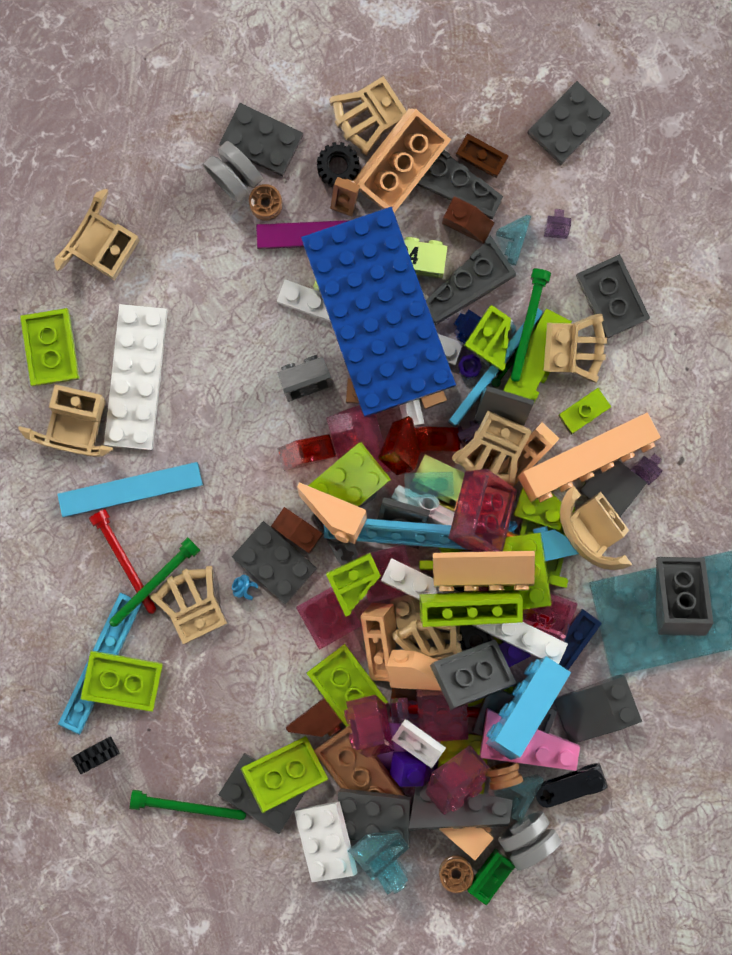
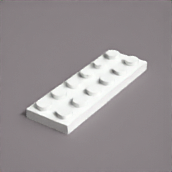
[104,304,168,451]

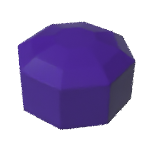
[458,354,482,379]

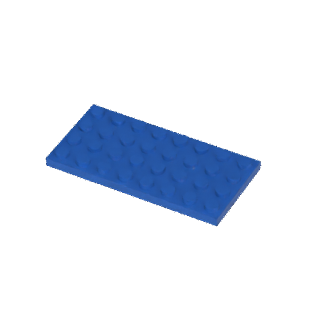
[301,206,456,418]

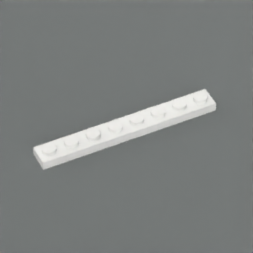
[277,280,463,366]
[380,558,568,664]

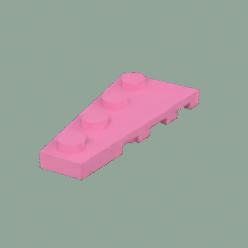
[479,708,580,771]

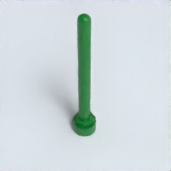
[511,268,551,382]
[109,537,201,627]
[129,789,247,820]

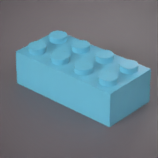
[486,656,571,760]

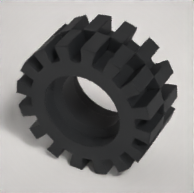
[317,142,359,187]
[71,736,120,775]

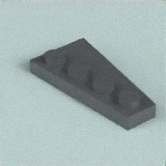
[426,235,516,325]

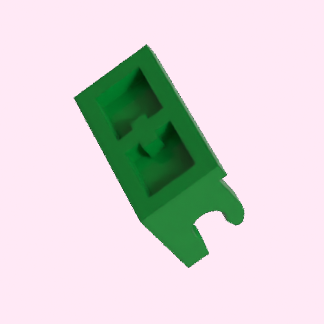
[467,848,515,906]

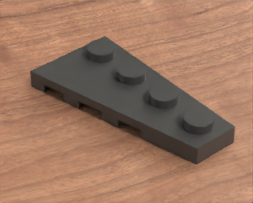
[417,150,503,220]
[408,783,513,831]

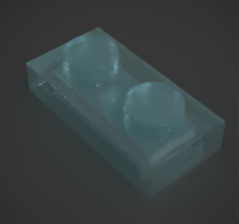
[404,472,454,498]

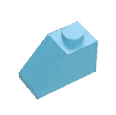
[533,526,579,561]

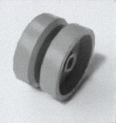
[202,141,263,202]
[498,811,562,871]

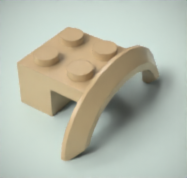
[54,189,140,281]
[18,384,113,457]
[560,486,632,570]

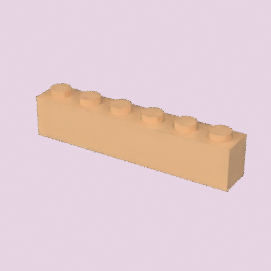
[518,412,661,503]

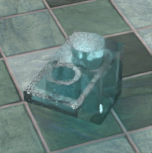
[371,847,408,895]

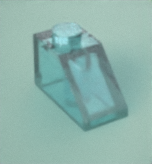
[348,830,410,881]

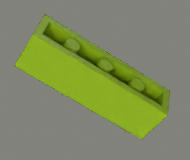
[502,308,572,402]
[419,590,523,627]

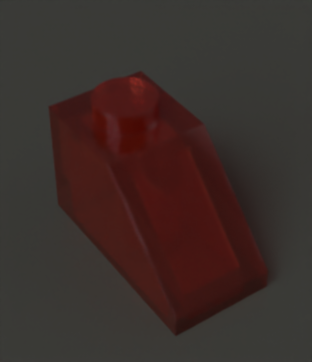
[378,416,421,476]
[406,426,460,454]
[277,434,336,471]

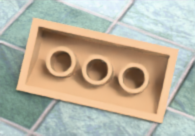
[353,108,451,213]
[433,551,535,592]

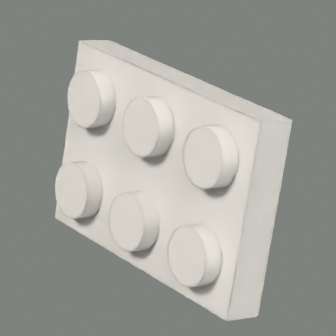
[294,801,358,882]

